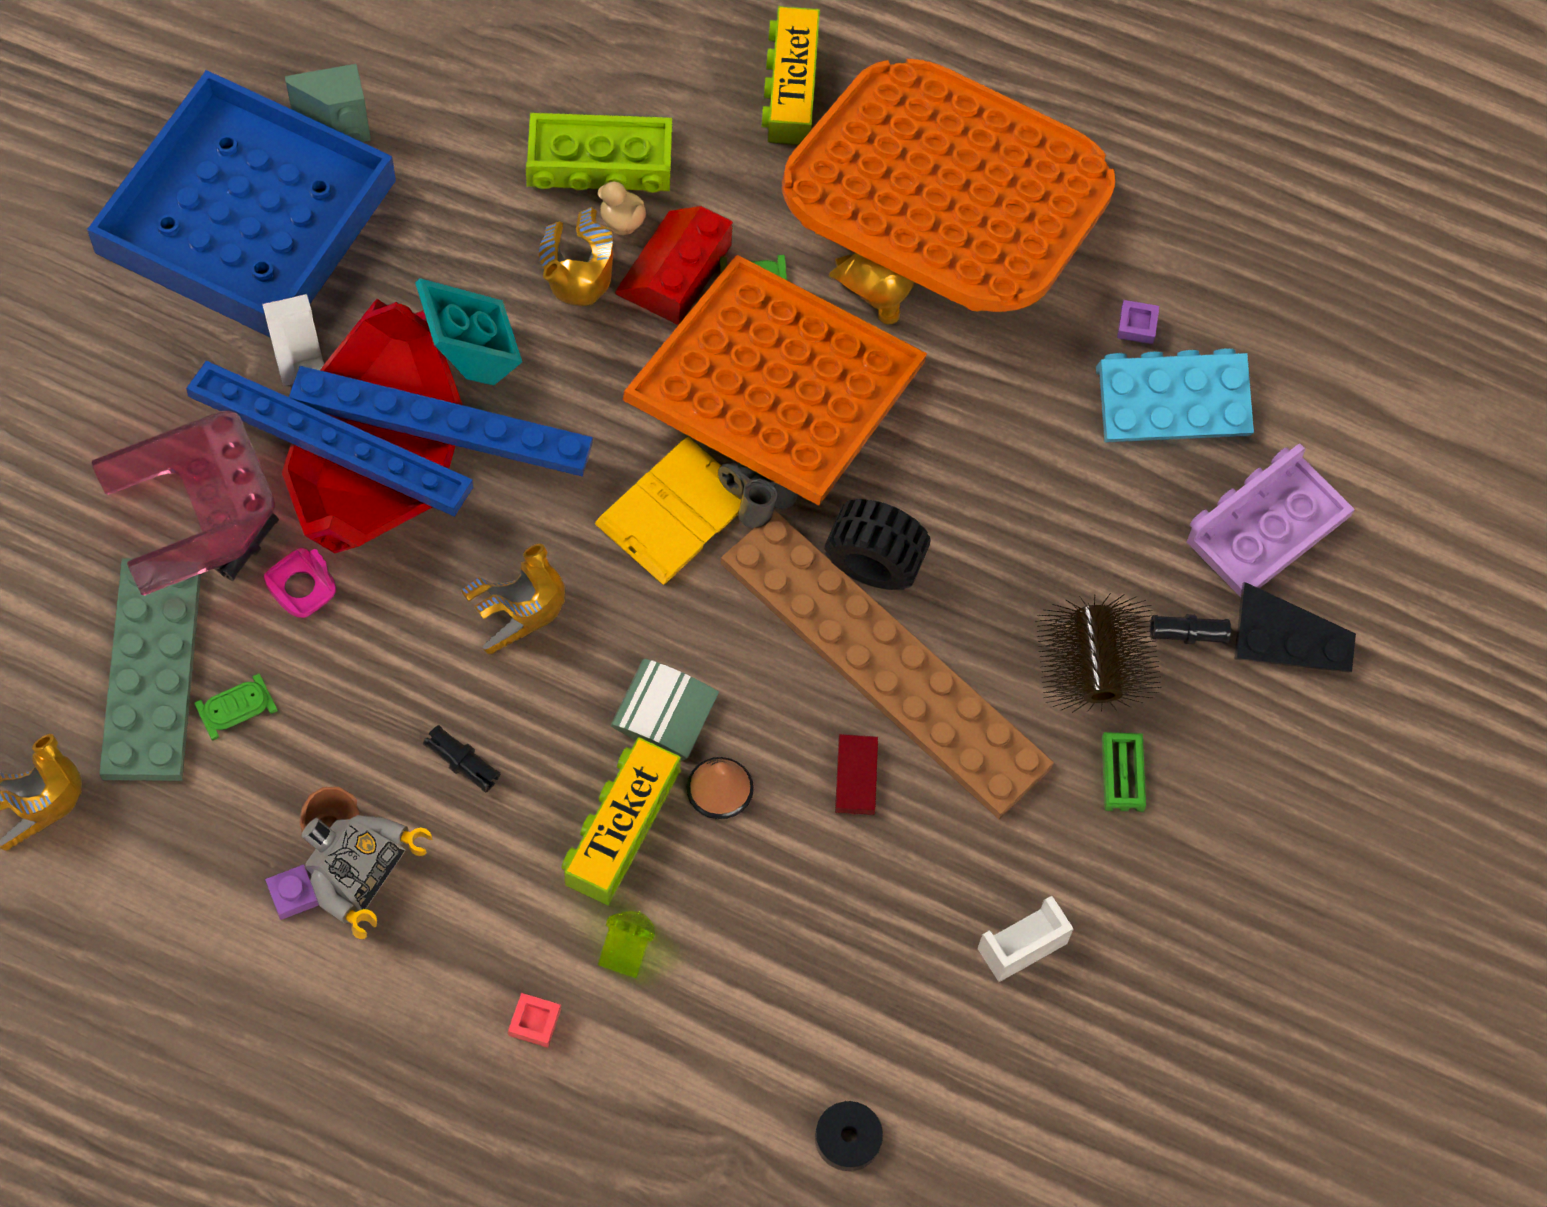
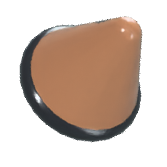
[686,757,754,819]

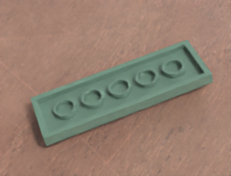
[99,558,202,781]

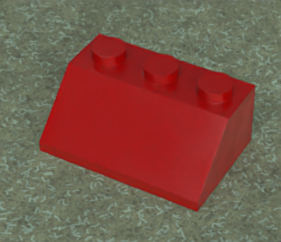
[615,206,733,325]

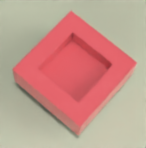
[508,993,561,1048]

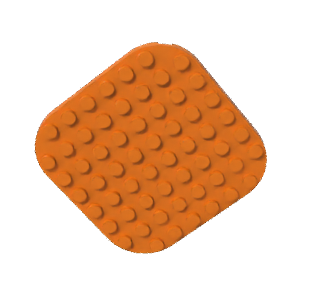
[782,58,1115,312]

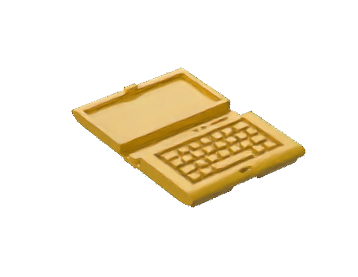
[595,436,741,585]

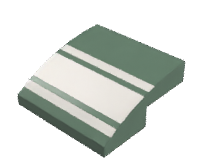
[610,659,719,761]

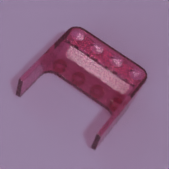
[91,411,275,595]

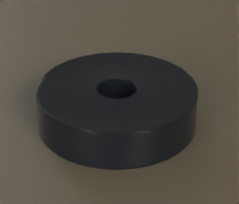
[815,1101,883,1171]

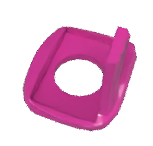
[264,548,336,618]

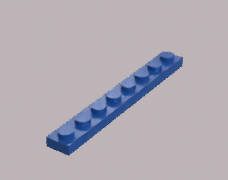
[186,361,473,517]
[289,366,593,477]

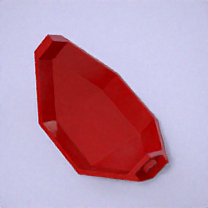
[282,299,463,553]

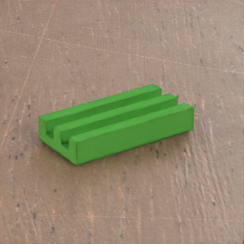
[1102,732,1146,812]

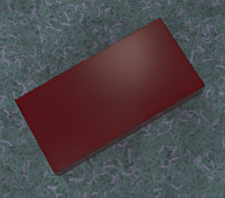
[835,734,878,815]

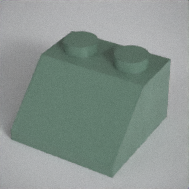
[285,64,371,142]

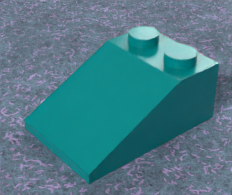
[415,278,522,386]

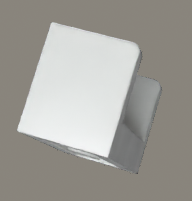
[262,294,324,386]
[977,896,1073,982]

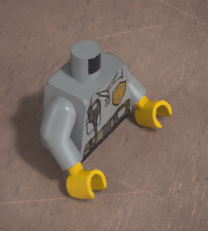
[301,815,433,939]

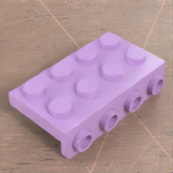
[1187,444,1355,597]

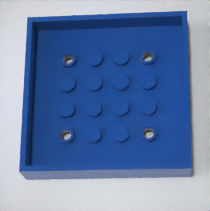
[87,70,396,338]

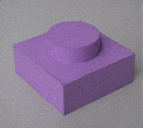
[1117,300,1159,344]
[265,864,319,920]

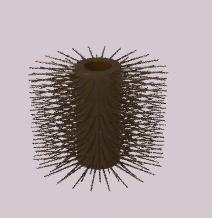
[1035,593,1162,713]

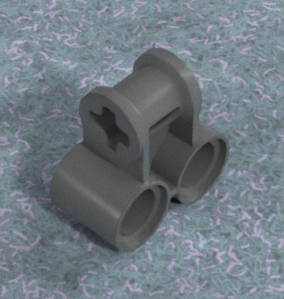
[718,461,798,529]

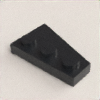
[1234,582,1356,673]

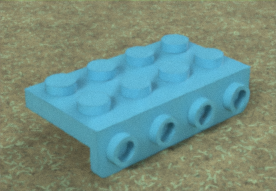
[1096,348,1254,442]

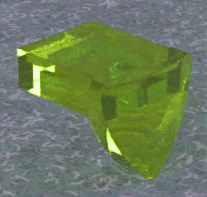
[598,911,655,978]

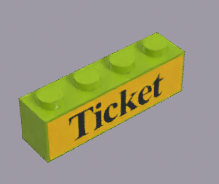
[761,6,820,145]
[561,737,681,906]

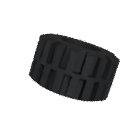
[824,499,931,590]

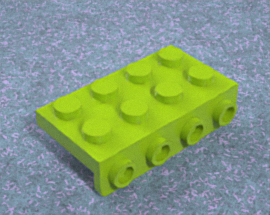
[525,113,672,193]

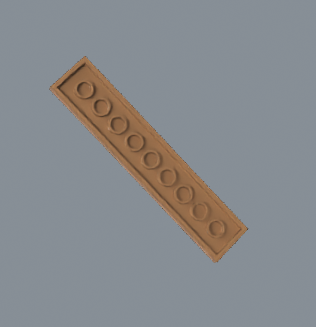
[721,510,1054,819]

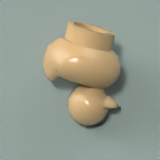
[598,181,646,235]

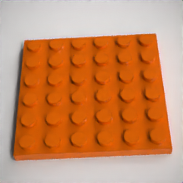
[623,255,927,506]

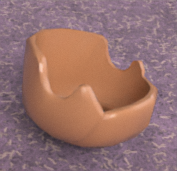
[300,787,360,849]

